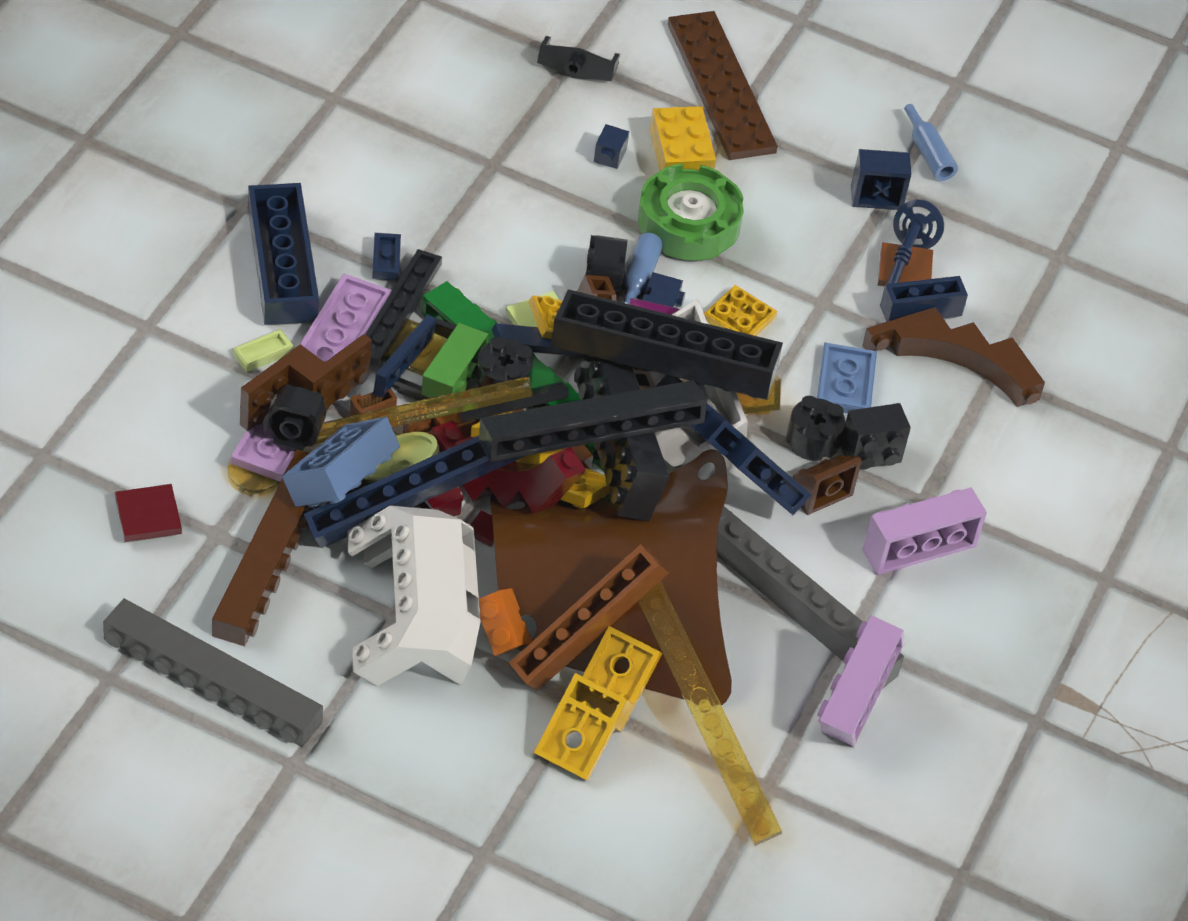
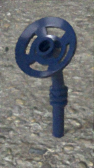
[887,199,944,284]

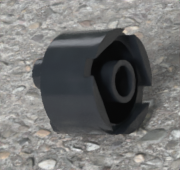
[585,235,628,292]
[477,337,533,399]
[263,384,326,452]
[786,395,845,461]

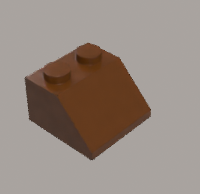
[792,455,862,515]

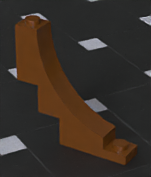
[862,307,1045,407]

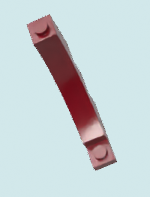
[428,420,587,514]

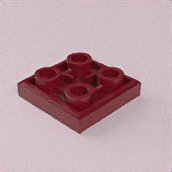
[115,484,182,542]

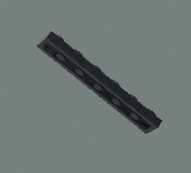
[365,249,442,368]

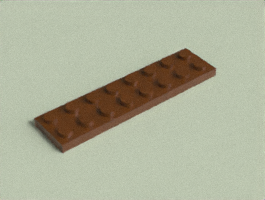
[667,11,778,160]

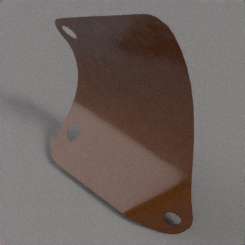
[490,449,732,707]

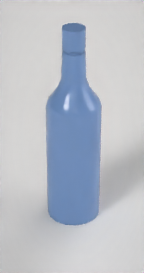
[904,104,958,181]
[623,233,663,304]

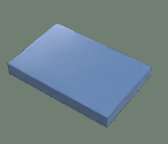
[817,342,877,413]

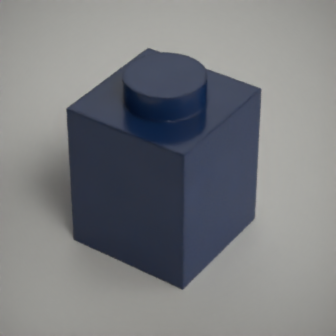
[593,124,630,169]

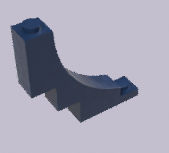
[655,375,812,515]

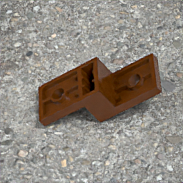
[240,334,372,431]

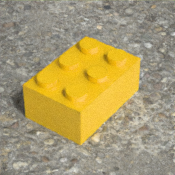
[649,106,716,171]

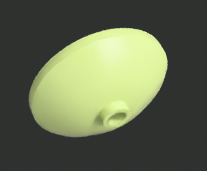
[362,432,439,484]

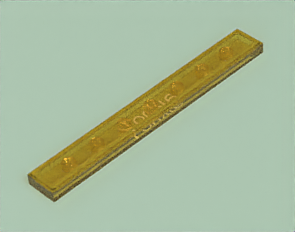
[314,377,532,445]

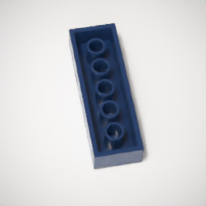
[248,183,319,325]

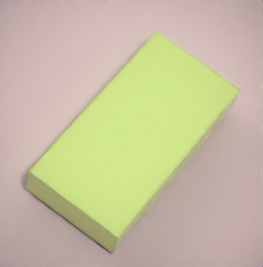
[233,329,294,373]

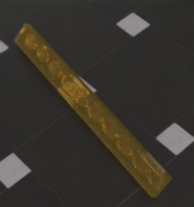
[638,581,782,846]

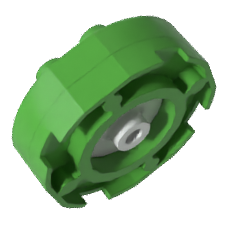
[638,164,744,260]

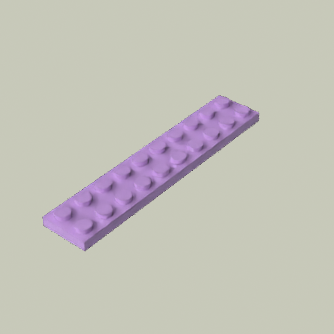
[230,273,392,482]

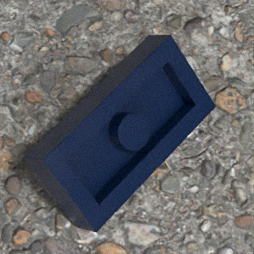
[372,233,401,280]

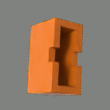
[479,588,532,656]

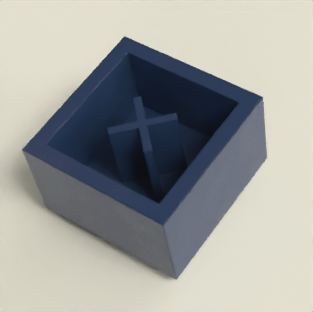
[851,149,912,210]

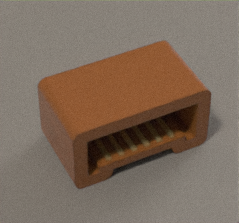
[350,388,397,423]

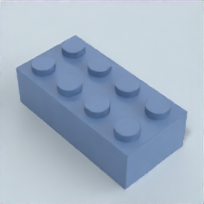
[282,417,400,507]

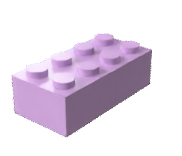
[863,487,987,575]
[817,615,905,747]

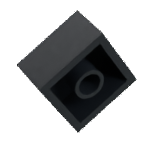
[840,403,911,470]

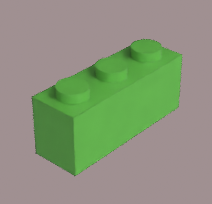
[422,323,489,406]

